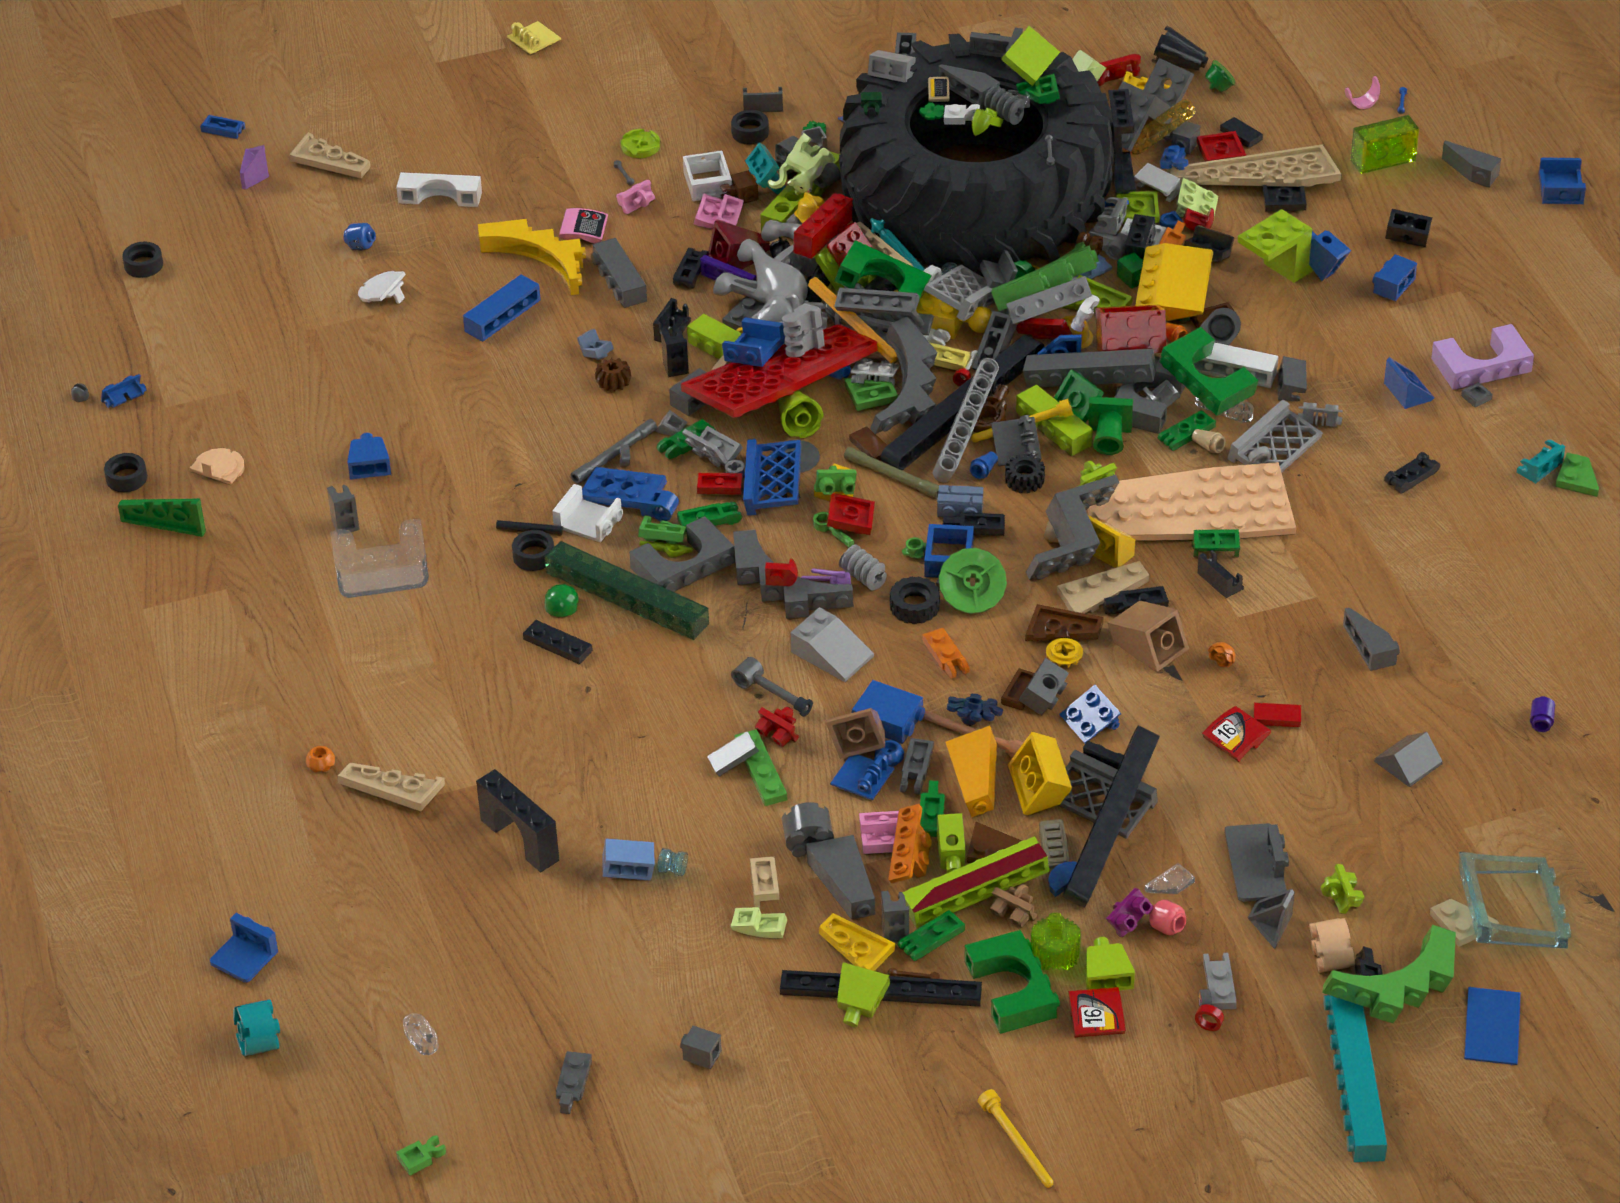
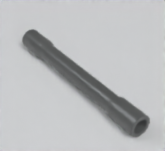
[570,419,657,484]

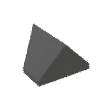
[1248,889,1295,949]

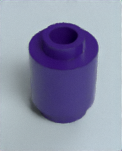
[1530,696,1555,732]

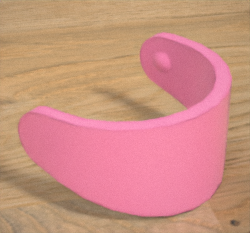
[1345,76,1380,109]

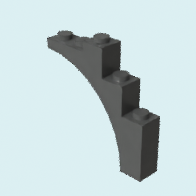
[870,317,938,434]
[733,530,854,619]

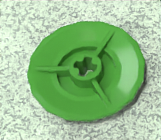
[939,548,1007,614]

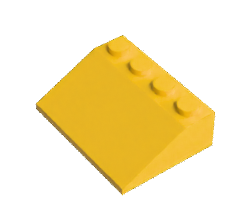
[1135,243,1213,321]

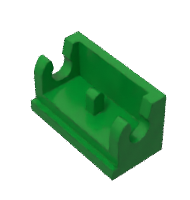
[1192,529,1240,557]

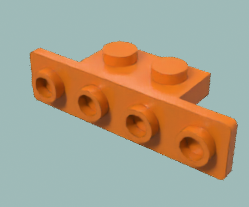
[888,804,932,883]

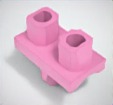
[616,180,655,214]

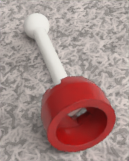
[953,350,978,387]

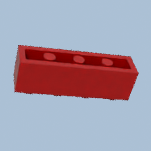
[793,193,853,259]

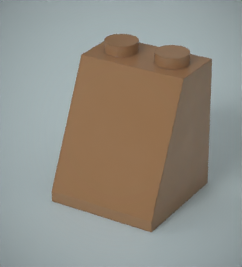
[1108,601,1189,672]

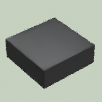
[1461,382,1492,407]

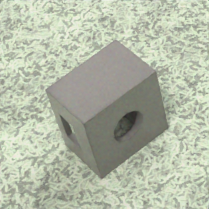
[801,126,827,149]

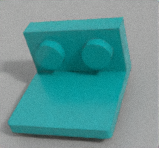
[745,143,786,195]

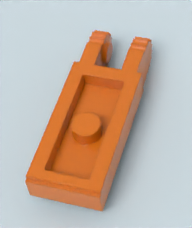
[922,628,970,679]

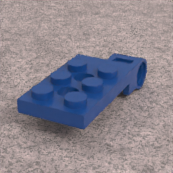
[582,467,679,521]

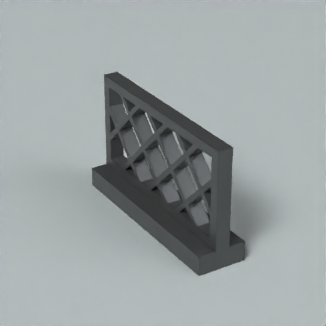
[1058,750,1158,839]

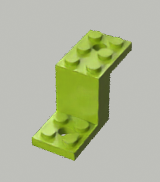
[1237,209,1314,283]

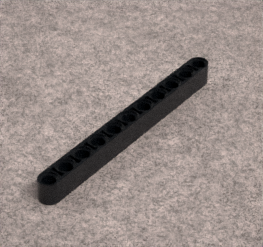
[881,335,1045,471]

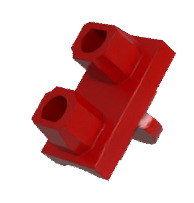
[755,707,799,747]

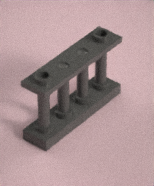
[834,288,934,336]

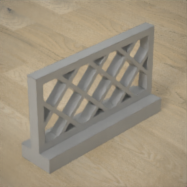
[924,265,995,321]
[1227,400,1323,473]

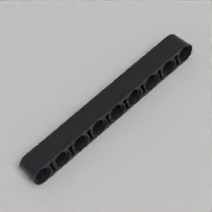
[1062,725,1160,908]

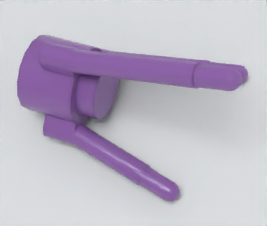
[801,568,851,584]

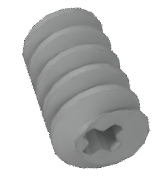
[839,544,887,590]

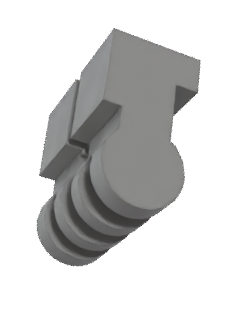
[782,303,825,357]

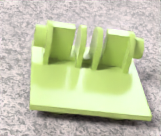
[1176,178,1219,217]

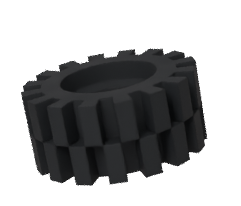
[1005,454,1045,493]

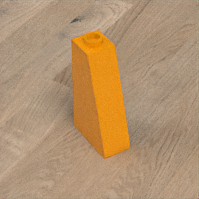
[945,726,997,818]

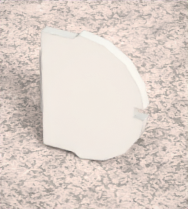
[358,271,405,304]

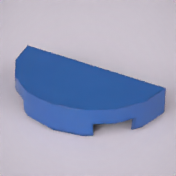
[1048,861,1077,897]

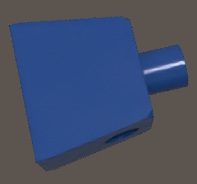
[1309,230,1351,281]
[347,433,391,479]

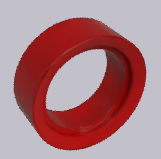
[1195,1004,1224,1031]

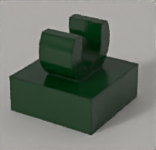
[861,92,882,115]

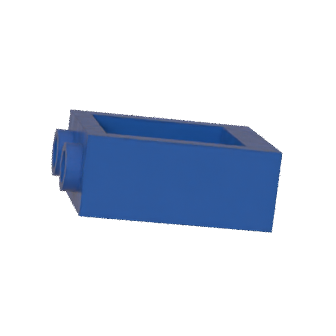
[924,524,974,578]

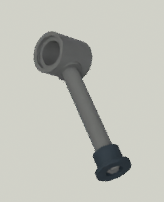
[731,657,813,717]

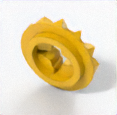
[1046,638,1083,668]

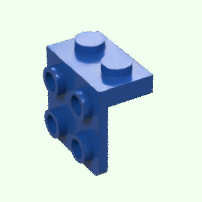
[210,913,278,983]

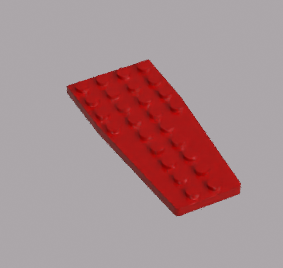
[681,324,878,418]

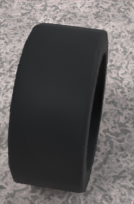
[731,110,769,145]
[122,241,163,278]
[104,453,148,492]
[512,530,555,571]

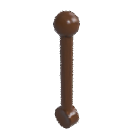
[888,968,940,979]

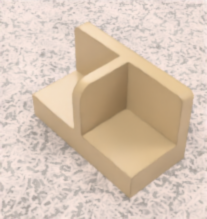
[750,857,779,909]

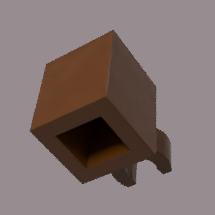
[720,170,759,204]

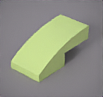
[731,907,787,938]

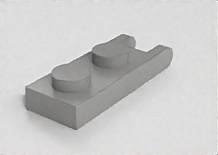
[1203,953,1237,1010]

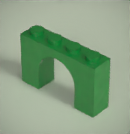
[834,240,932,303]
[1159,327,1259,416]
[964,930,1060,1034]

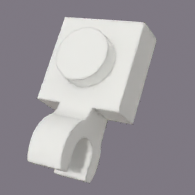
[944,104,980,124]

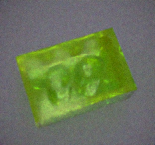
[1350,115,1419,174]

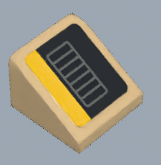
[928,77,949,102]

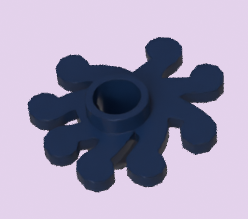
[946,693,1003,726]

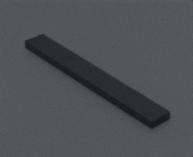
[780,970,982,1007]

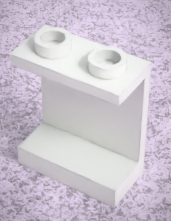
[552,484,623,543]

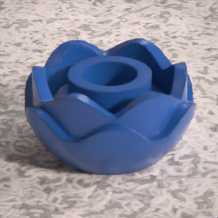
[875,740,904,767]

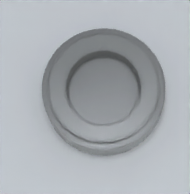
[1248,446,1271,464]

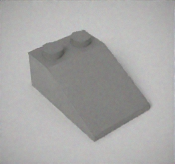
[790,607,874,682]

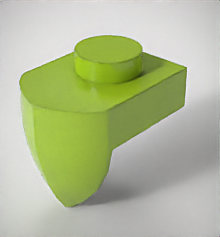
[972,108,1004,136]

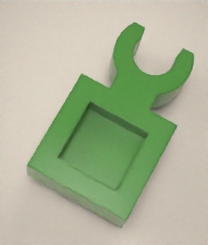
[396,1135,446,1176]

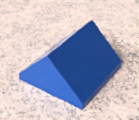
[1384,357,1435,409]

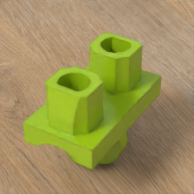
[1077,461,1117,487]
[1320,864,1364,914]

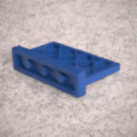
[743,439,801,516]

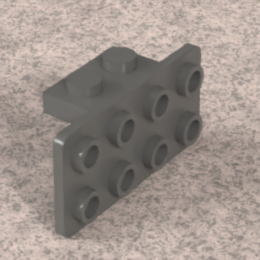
[1224,823,1289,902]

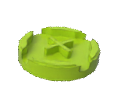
[620,129,661,158]

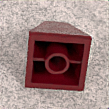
[709,220,770,270]

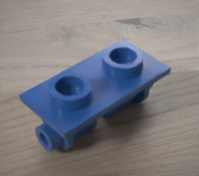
[101,374,147,408]

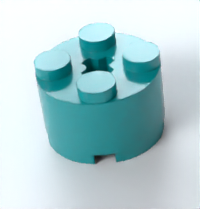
[233,999,280,1056]

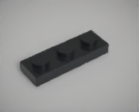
[523,620,593,665]

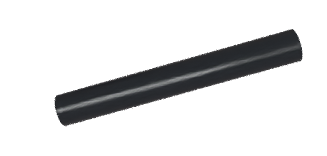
[496,520,563,535]

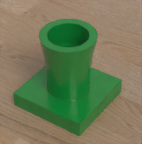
[1088,397,1133,455]

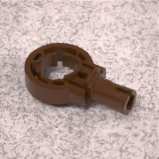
[973,384,1009,433]

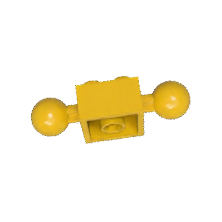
[894,289,992,339]

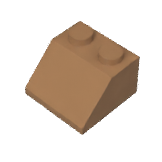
[826,708,885,759]

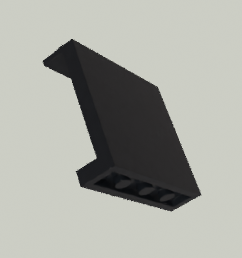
[1108,89,1136,194]

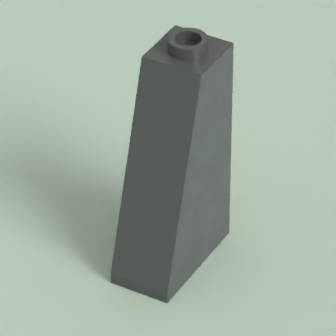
[806,835,875,919]

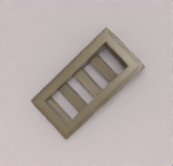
[1039,819,1070,869]

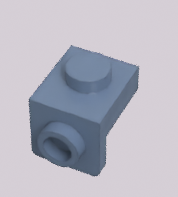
[577,329,614,360]

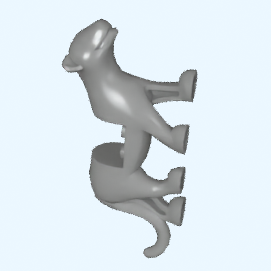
[713,214,840,322]

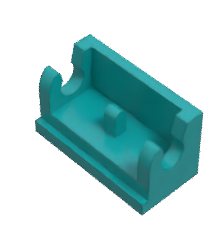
[1516,440,1566,484]

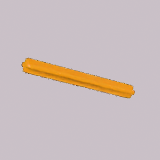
[808,277,898,363]

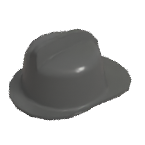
[1200,308,1241,345]

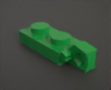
[920,780,945,837]

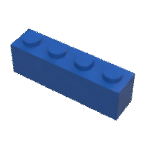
[463,274,541,342]

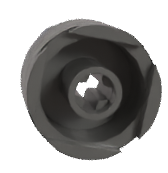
[782,802,834,857]

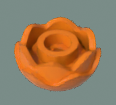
[1208,642,1236,668]
[306,746,335,772]

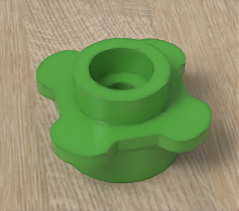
[902,537,926,559]

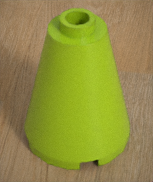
[778,390,824,438]

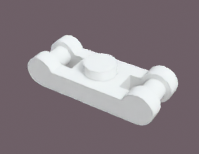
[1071,295,1100,332]

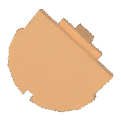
[190,448,245,485]

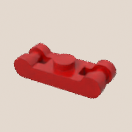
[1097,54,1141,86]

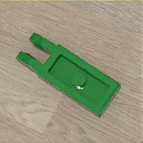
[656,419,716,460]
[677,502,742,532]

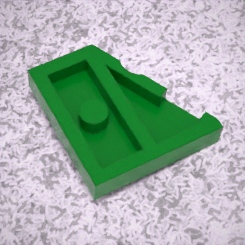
[1016,74,1060,104]

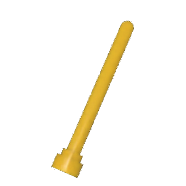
[971,399,1073,443]
[978,1089,1054,1188]

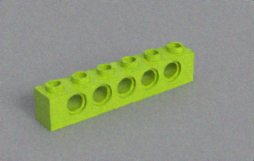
[760,148,840,237]

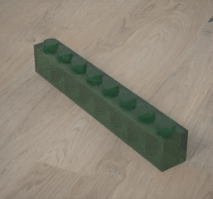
[545,541,709,640]

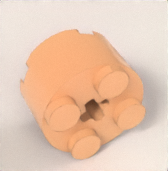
[1309,918,1355,973]

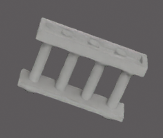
[997,276,1092,324]

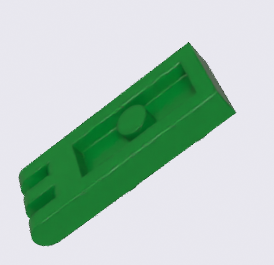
[1157,410,1216,451]
[897,910,965,961]

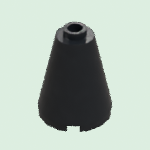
[1152,26,1209,71]

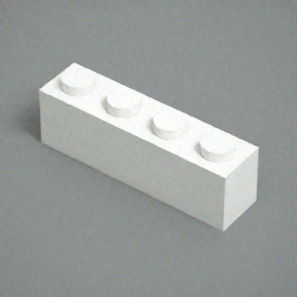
[1194,343,1278,388]

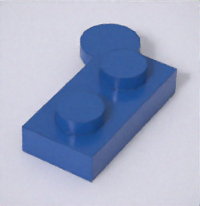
[1160,145,1188,170]

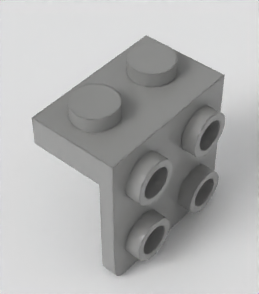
[682,426,743,467]

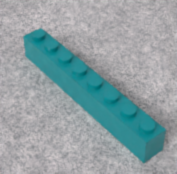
[1323,995,1387,1162]

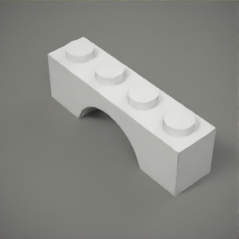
[396,172,482,207]

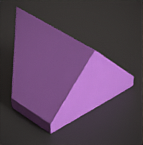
[240,145,269,189]

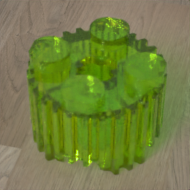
[1031,913,1081,970]

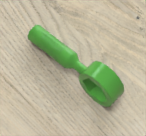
[813,512,855,548]

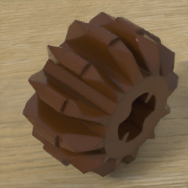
[595,357,631,392]

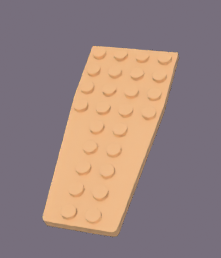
[1088,462,1296,541]

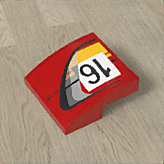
[1202,706,1271,762]
[1068,987,1126,1038]

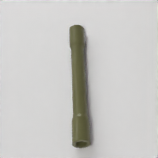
[844,447,939,499]

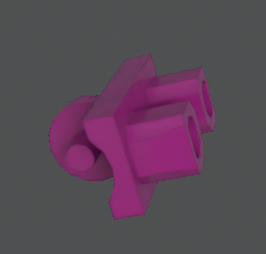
[1106,888,1153,937]

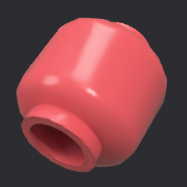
[1149,900,1186,936]

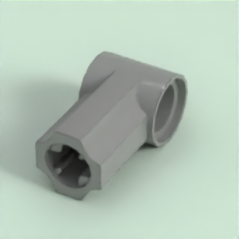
[1089,228,1127,260]

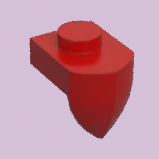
[1183,207,1214,230]
[765,558,798,586]

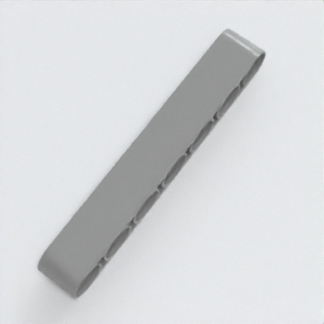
[933,358,999,483]

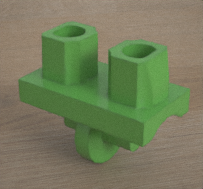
[814,466,857,495]

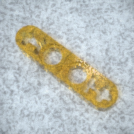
[1131,99,1196,155]

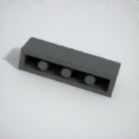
[591,238,647,308]

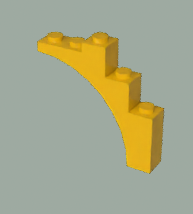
[478,219,586,295]

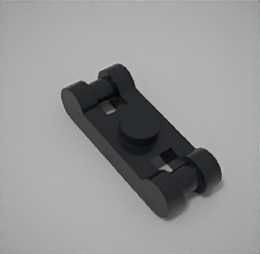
[673,247,709,288]
[1384,452,1440,493]

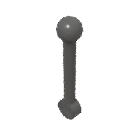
[1045,135,1055,165]
[614,160,635,186]

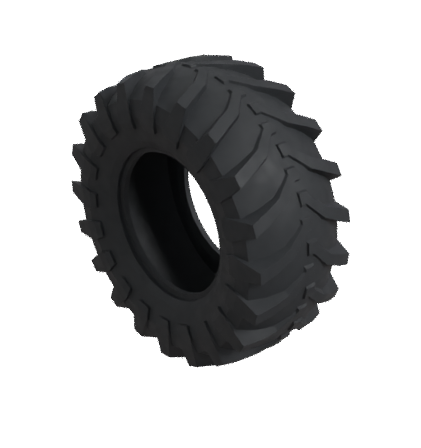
[839,33,1114,277]

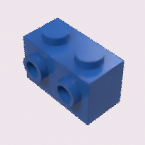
[1372,254,1417,301]

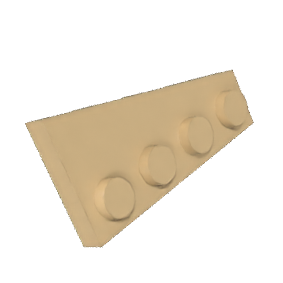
[338,763,445,811]

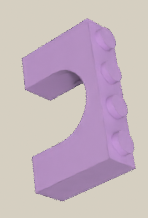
[1431,324,1534,390]

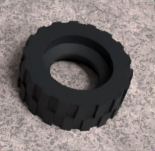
[890,576,940,624]

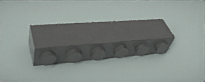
[1023,349,1157,388]

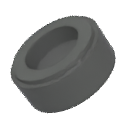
[620,445,630,467]
[1199,989,1212,1015]

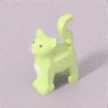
[768,133,836,195]

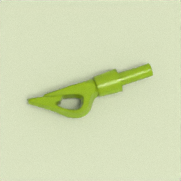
[639,540,693,558]

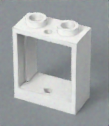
[683,151,732,201]

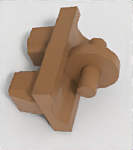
[990,884,1037,928]

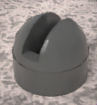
[71,383,89,402]

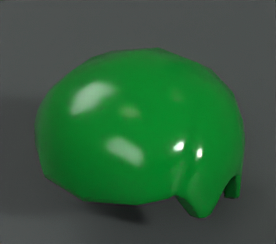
[544,584,579,617]

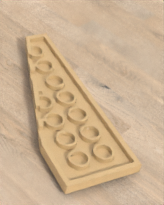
[1167,144,1341,187]

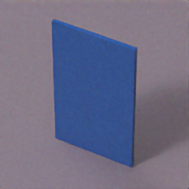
[1464,987,1521,1065]

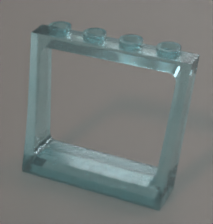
[1459,852,1571,949]

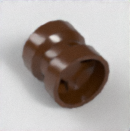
[1076,231,1103,256]

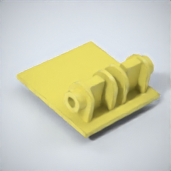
[507,21,561,55]

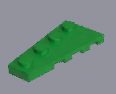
[118,498,206,537]

